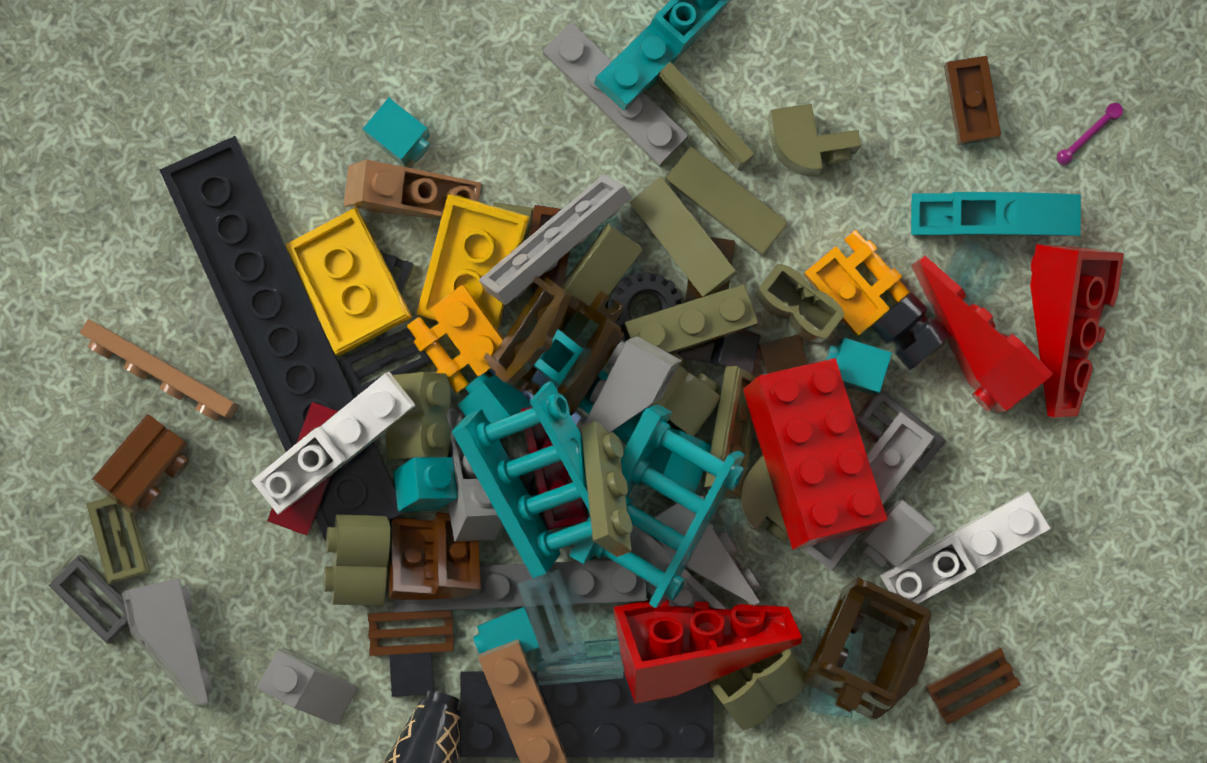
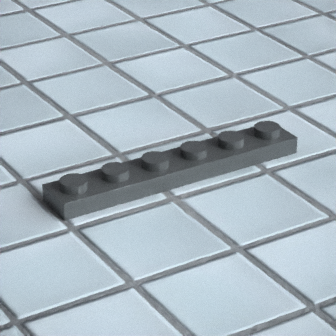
[394,558,647,612]

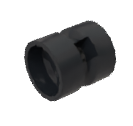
[871,291,951,371]

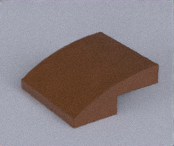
[389,512,481,600]

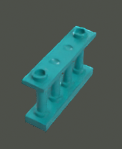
[452,381,593,578]
[569,404,746,608]

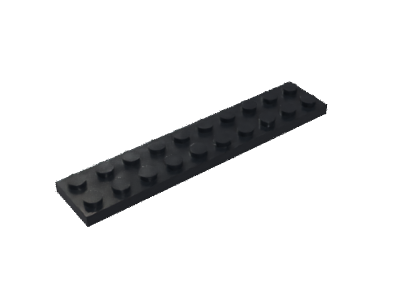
[159,136,407,541]

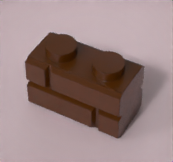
[92,414,189,516]

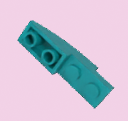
[594,0,731,111]
[911,192,1081,236]

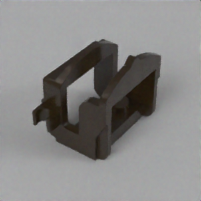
[483,276,624,416]
[802,577,932,720]

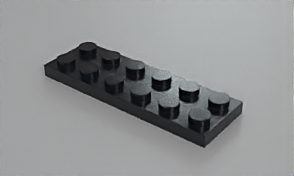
[460,671,714,757]

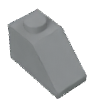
[859,500,936,568]
[257,648,358,725]

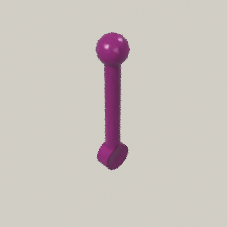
[1056,103,1123,165]

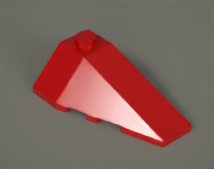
[1030,244,1124,418]
[911,255,1053,413]
[614,600,802,704]

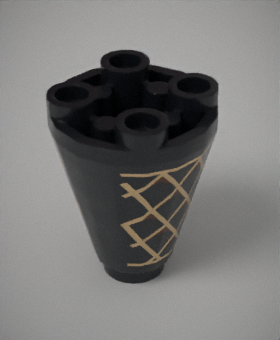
[383,691,460,763]

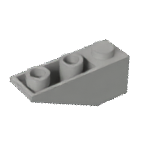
[576,336,682,436]
[446,407,503,542]
[652,495,762,605]
[122,578,211,706]

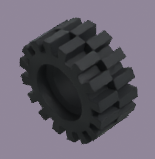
[606,272,683,342]

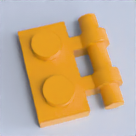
[803,230,910,337]
[407,284,504,394]

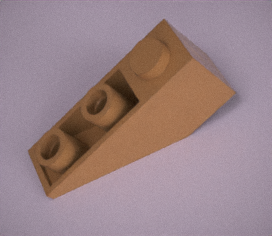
[344,159,481,219]

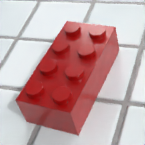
[743,358,887,550]

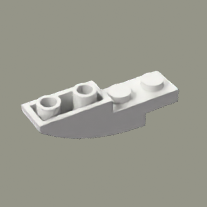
[252,372,416,514]
[880,491,1050,604]

